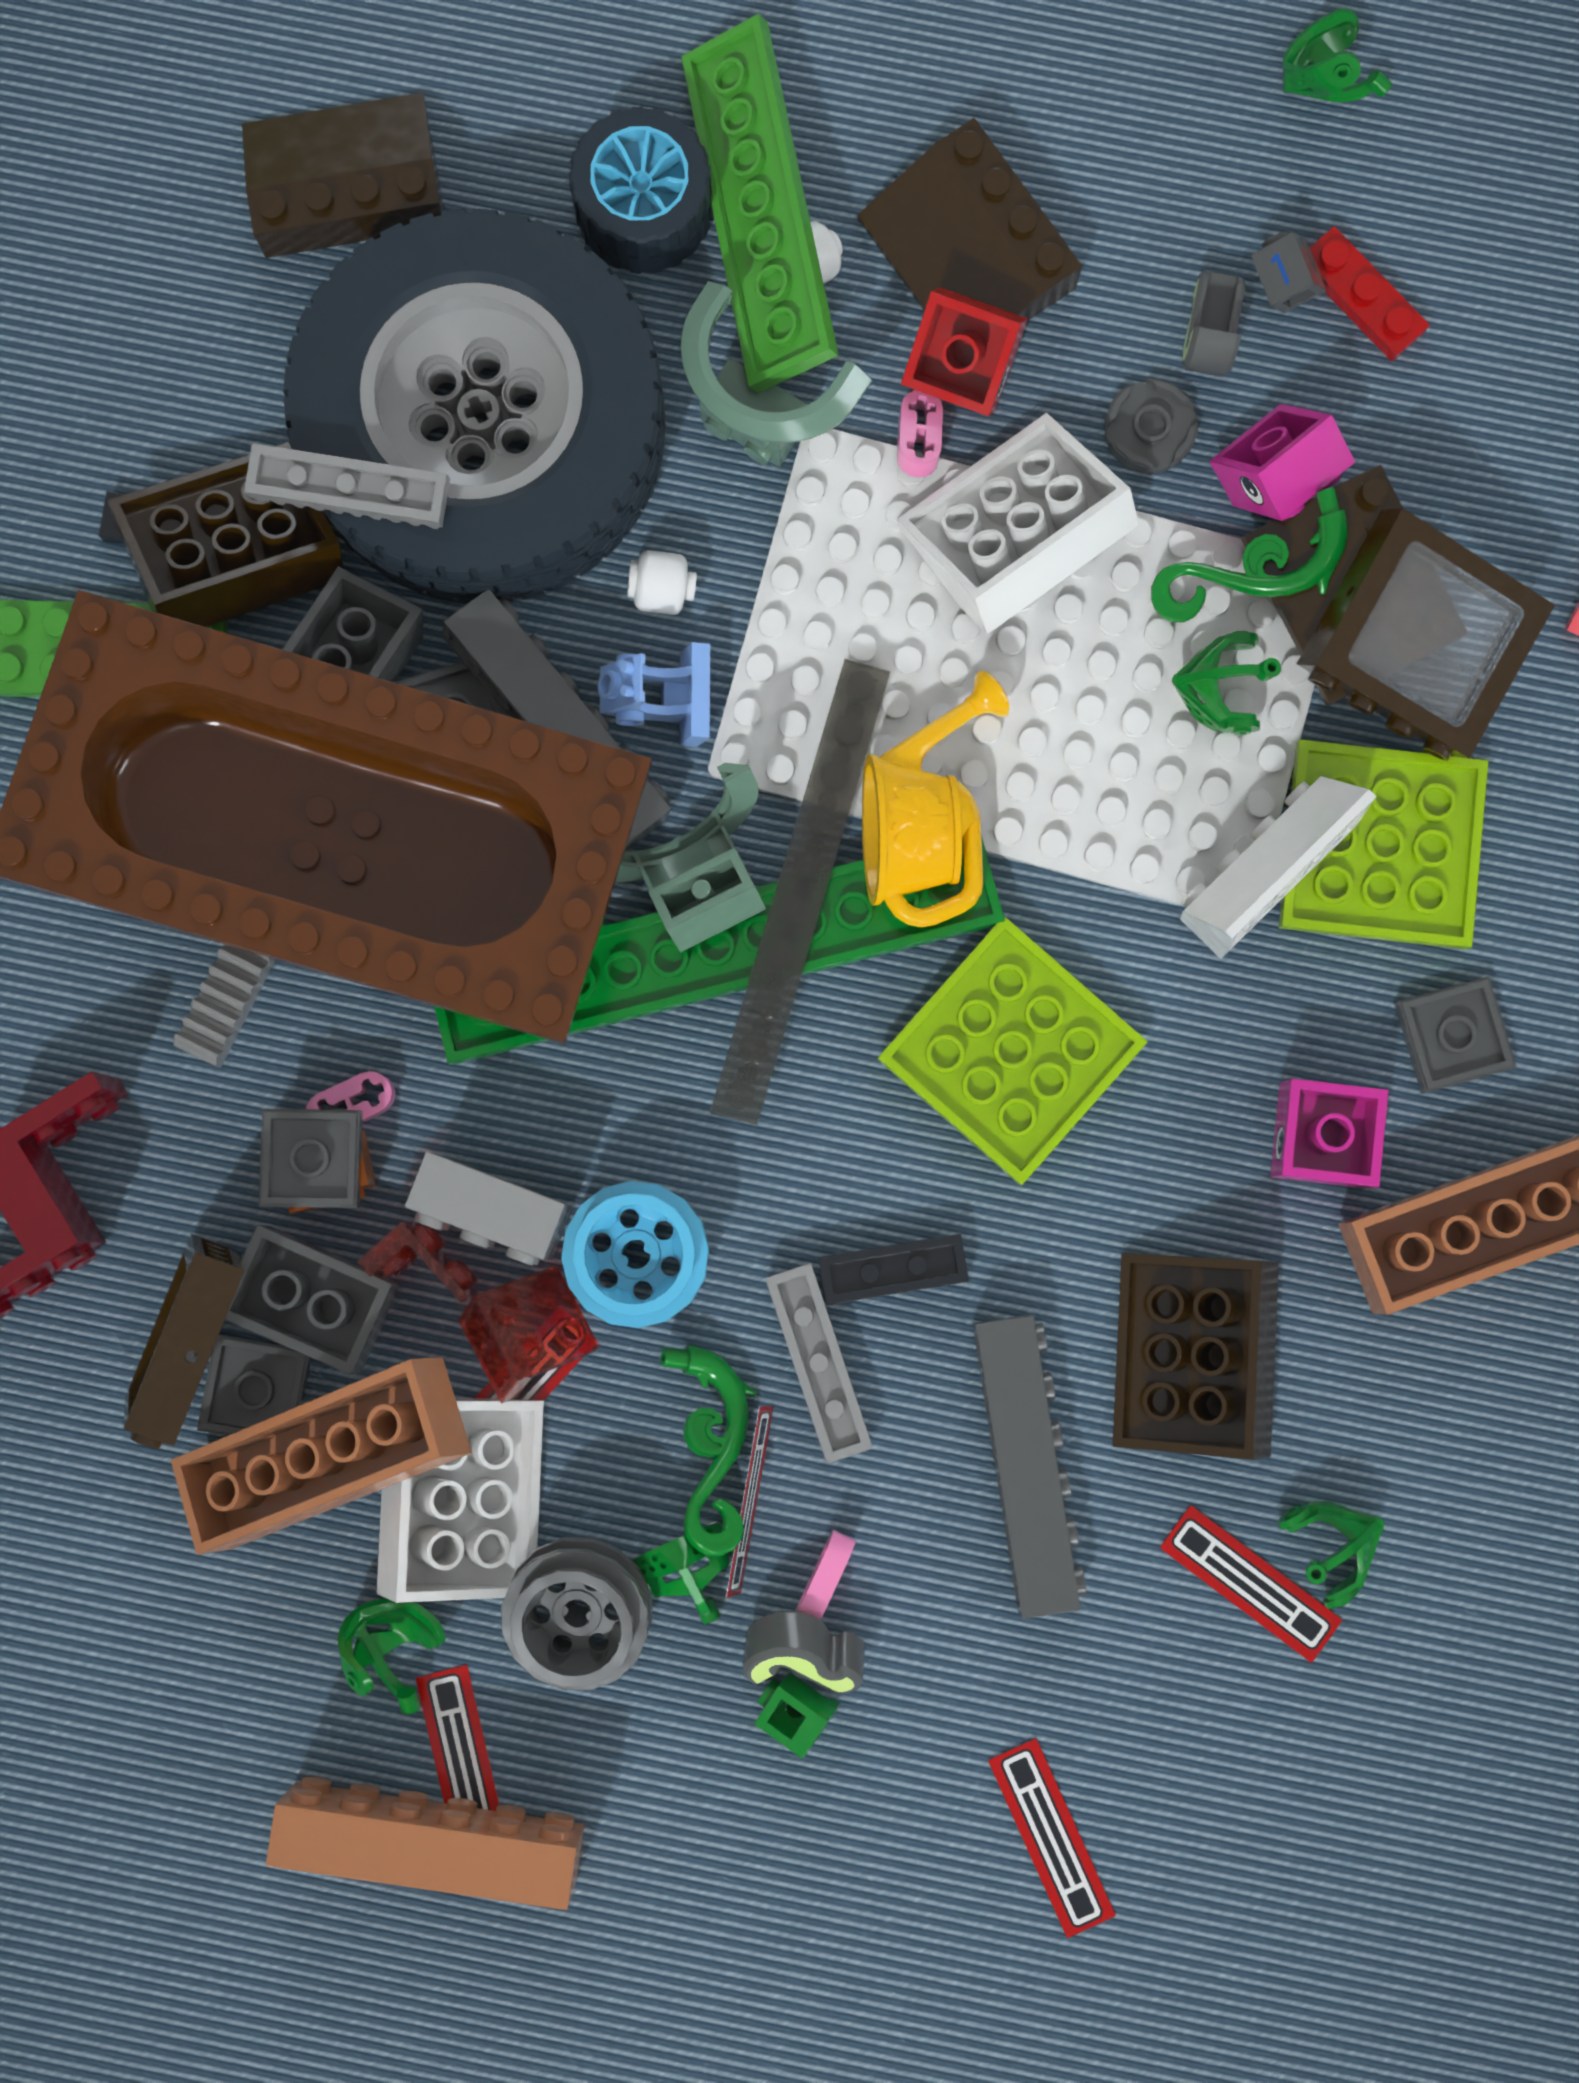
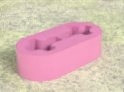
[897,390,943,477]
[306,1071,395,1123]
[796,1530,856,1620]

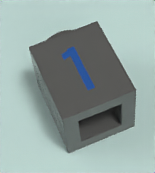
[1251,232,1327,313]

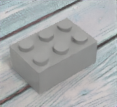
[404,1151,573,1266]

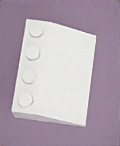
[896,413,1139,634]
[1180,776,1377,959]
[377,1397,544,1603]

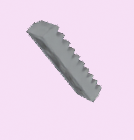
[244,443,450,529]
[173,945,276,1068]
[765,1263,873,1464]

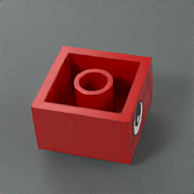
[900,287,1028,417]

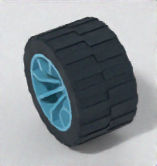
[569,106,713,274]

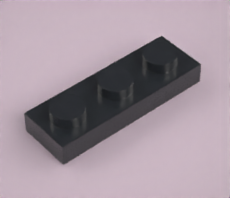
[818,1234,969,1305]

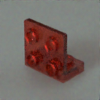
[357,1222,479,1302]
[458,1266,599,1404]

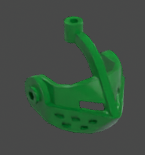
[1283,8,1392,102]
[1172,631,1281,735]
[1277,1501,1384,1609]
[632,1522,734,1624]
[337,1598,446,1715]

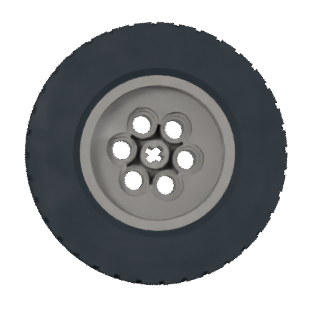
[283,209,666,604]

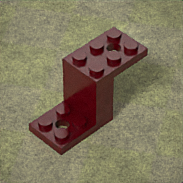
[0,1071,129,1319]

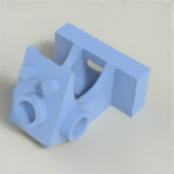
[598,642,710,747]

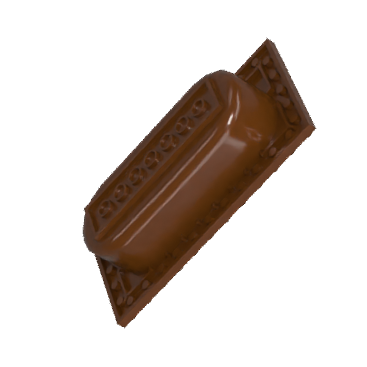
[0,590,652,1047]

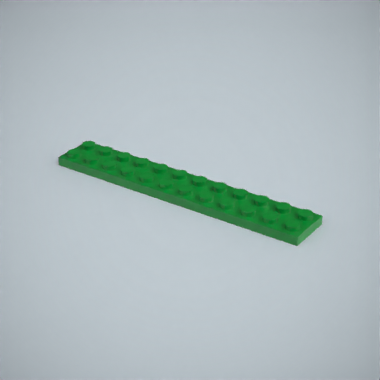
[434,835,1005,1066]

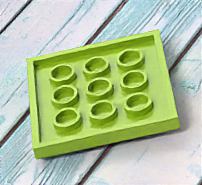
[1278,739,1489,950]
[877,916,1148,1186]

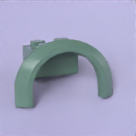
[681,281,872,468]
[616,763,766,952]

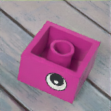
[1209,404,1355,521]
[1270,1078,1389,1189]

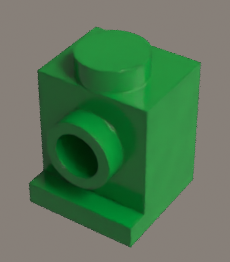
[754,1672,841,1759]

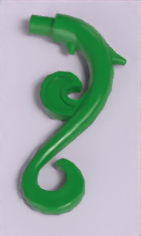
[1151,487,1348,623]
[660,1345,756,1556]

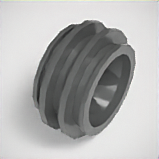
[501,1537,652,1690]

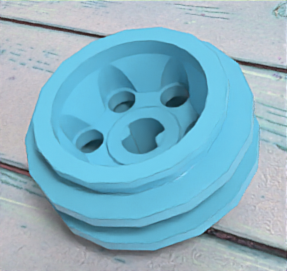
[561,1181,709,1328]

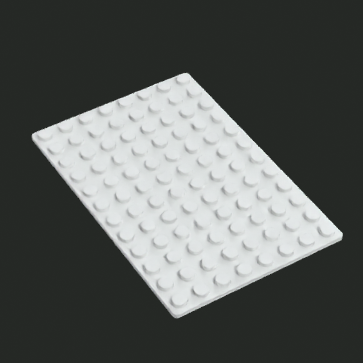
[708,429,1315,907]

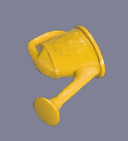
[862,670,1010,928]

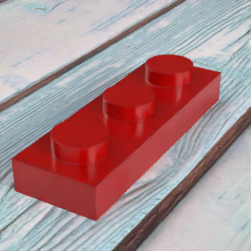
[1310,226,1430,362]

